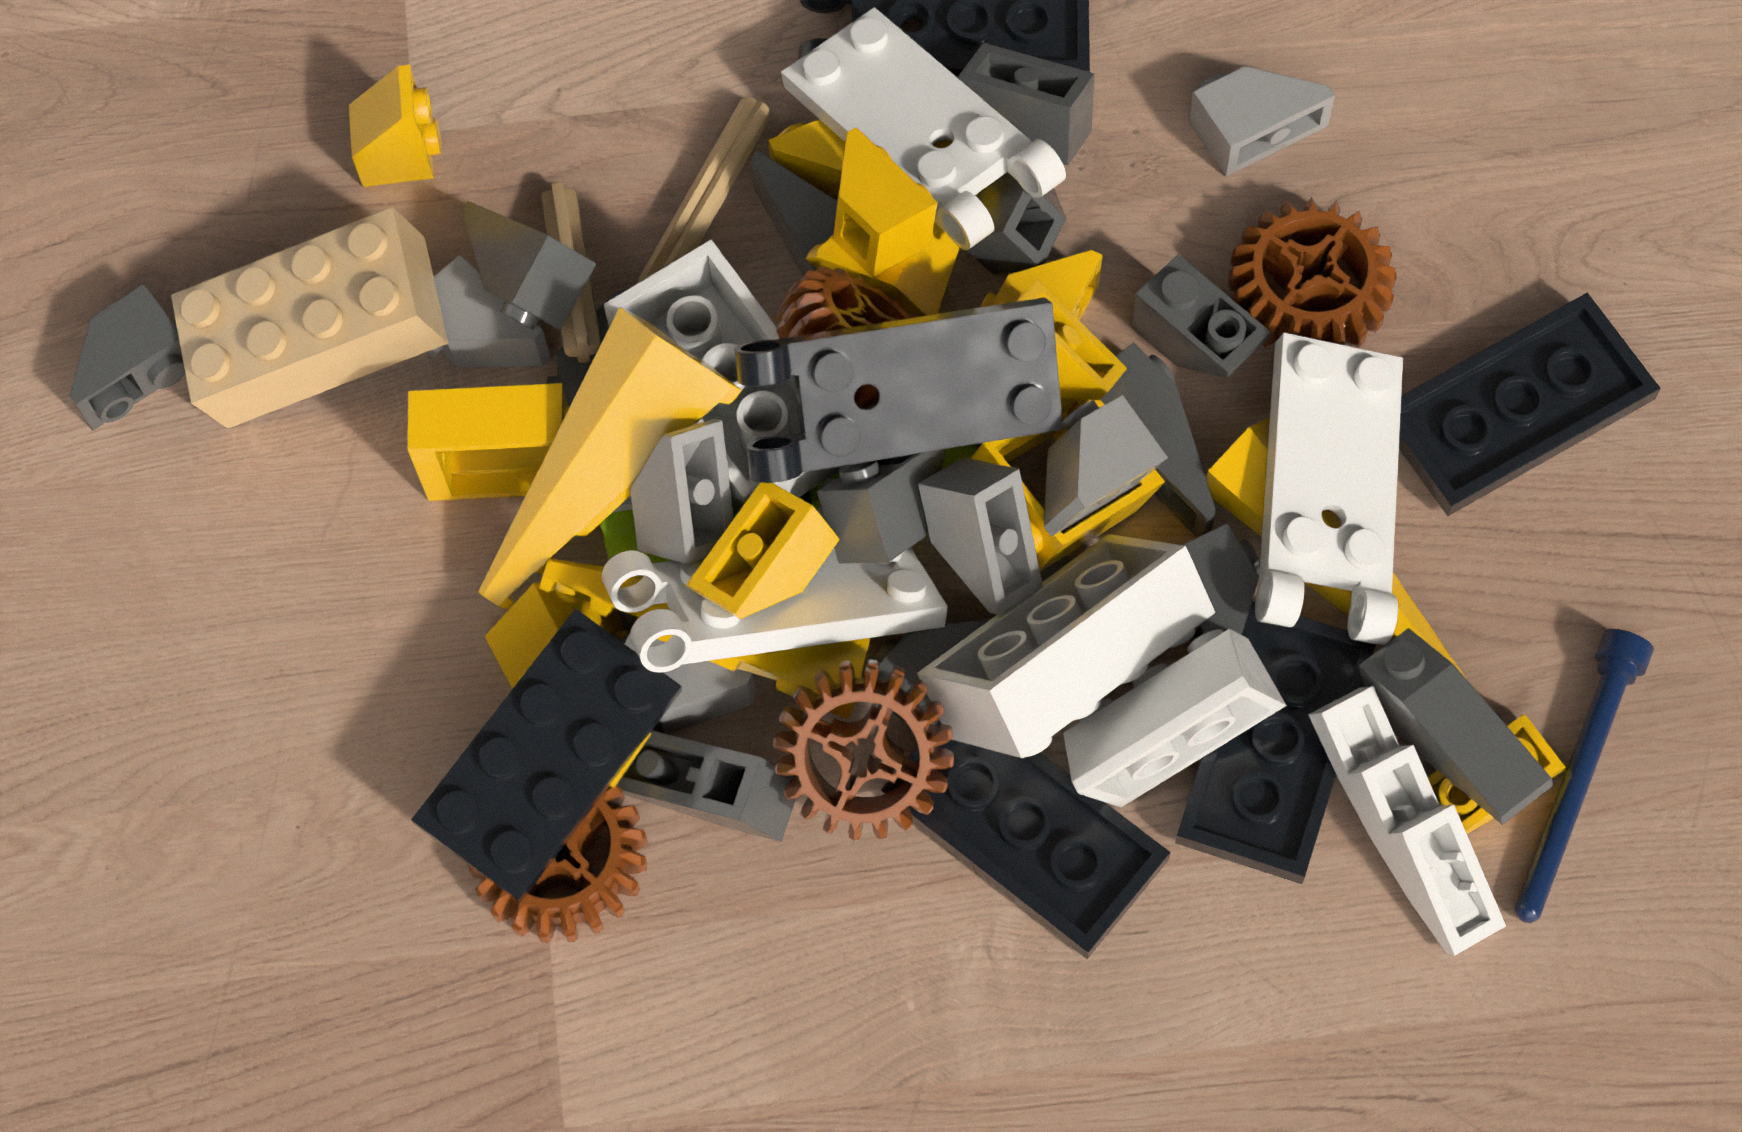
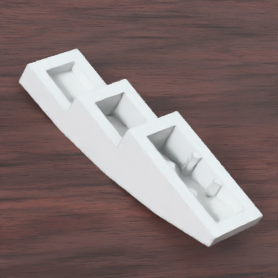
[1308,686,1506,956]

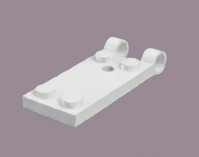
[781,7,1066,250]
[1255,333,1403,646]
[602,547,948,672]

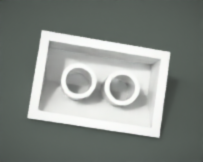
[1063,629,1287,807]

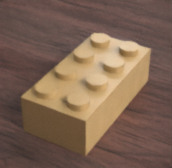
[171,207,448,429]

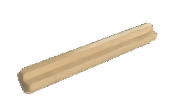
[638,96,770,283]
[541,182,601,363]

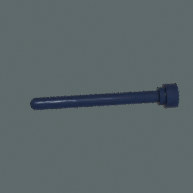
[1515,629,1654,923]

